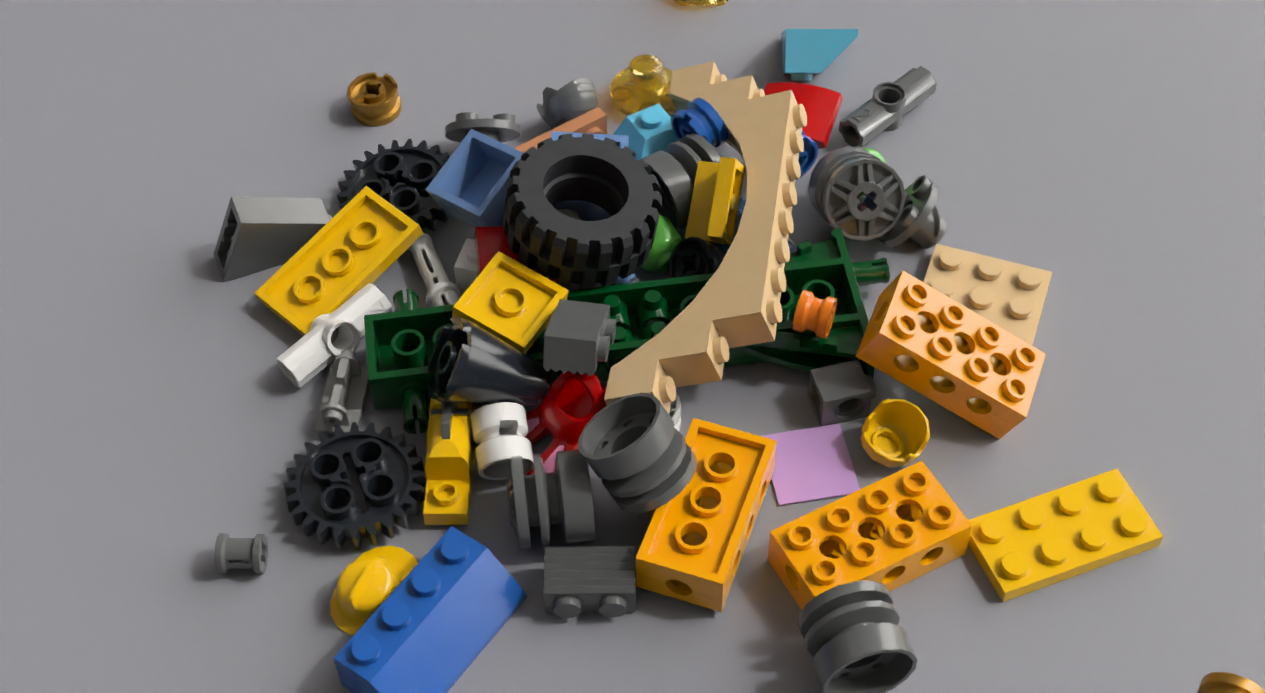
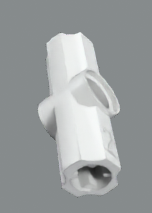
[276,283,392,388]

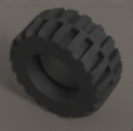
[503,133,662,288]

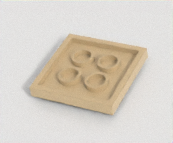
[923,244,1052,346]

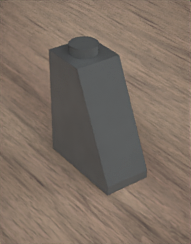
[214,196,332,281]

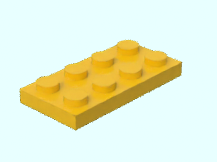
[254,186,423,336]
[968,468,1163,602]

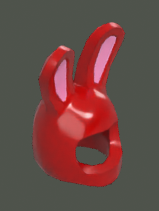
[524,371,607,475]

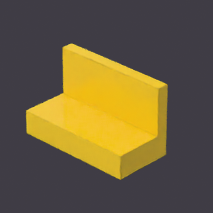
[685,157,746,245]

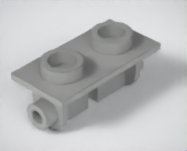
[315,350,369,434]

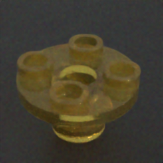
[610,54,675,116]

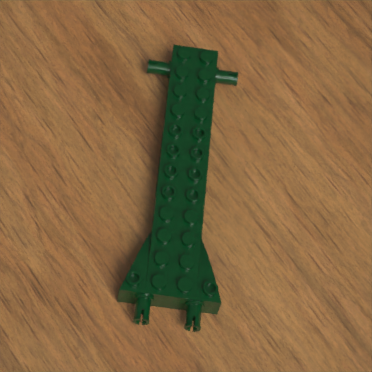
[364,227,890,434]

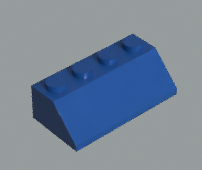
[333,526,527,693]

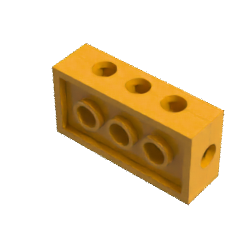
[856,271,1045,439]
[635,418,777,612]
[768,461,972,610]

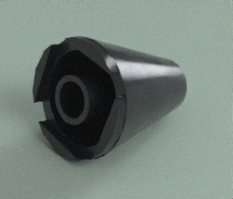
[426,316,551,406]

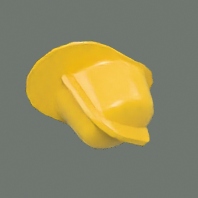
[330,546,418,636]

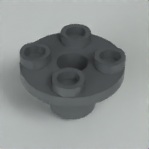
[445,112,520,143]
[877,175,948,249]

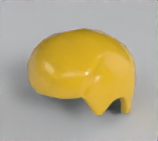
[860,399,930,468]

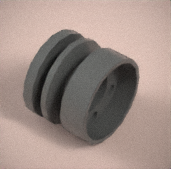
[642,133,720,231]
[808,146,906,241]
[578,393,697,514]
[507,449,596,550]
[797,581,917,693]

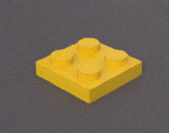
[452,251,569,354]

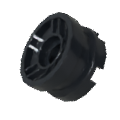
[667,237,727,278]

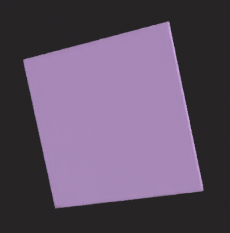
[761,424,860,506]

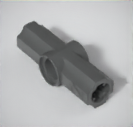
[839,66,936,147]

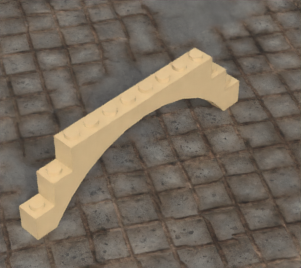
[604,61,807,414]

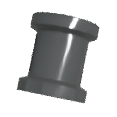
[214,533,268,573]

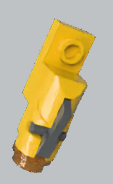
[423,398,474,525]

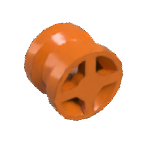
[793,290,837,339]

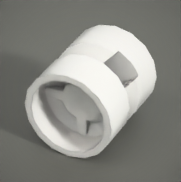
[470,402,534,480]

